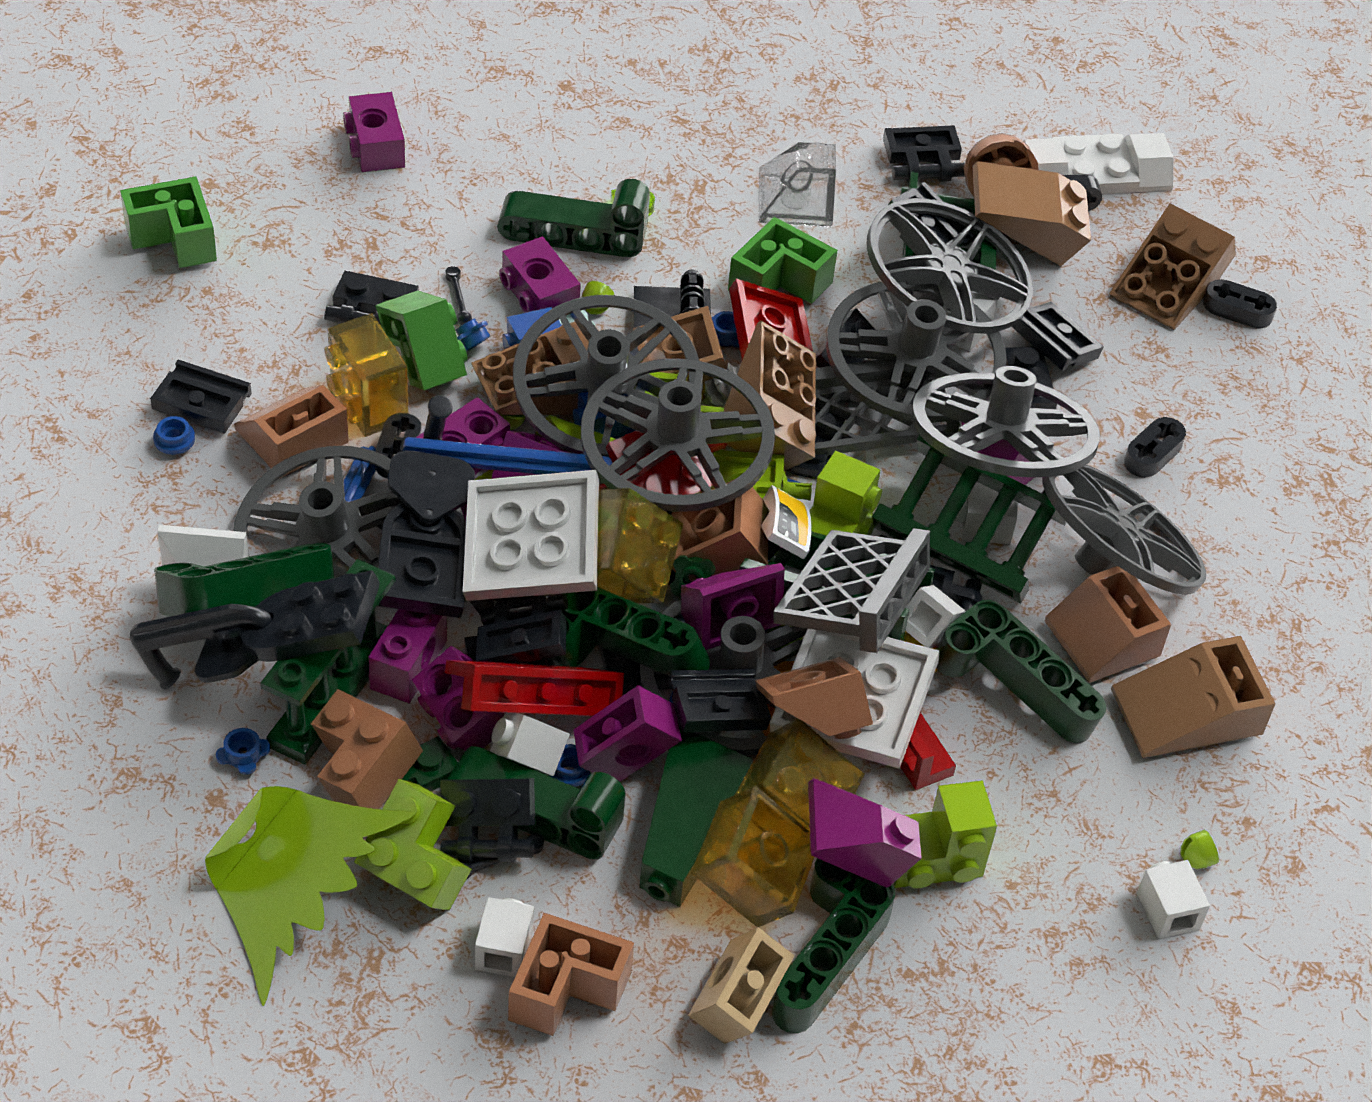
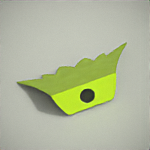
[205,786,416,1006]

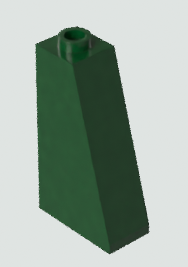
[639,726,757,907]

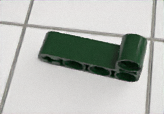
[497,179,650,257]
[154,543,334,616]
[547,587,710,676]
[935,600,1107,743]
[447,746,626,860]
[772,858,895,1033]

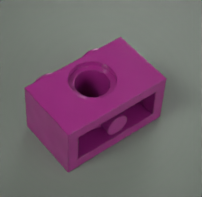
[343,92,405,172]
[499,236,581,313]
[368,609,447,704]
[573,685,682,782]

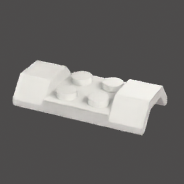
[1023,133,1173,194]

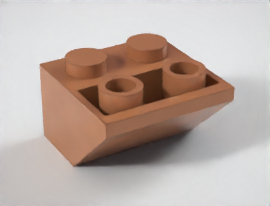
[234,385,349,478]
[1045,566,1171,683]

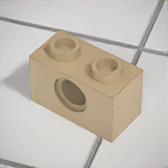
[688,927,794,1044]

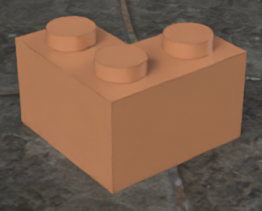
[311,689,423,809]
[508,913,634,1036]

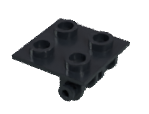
[634,269,711,328]

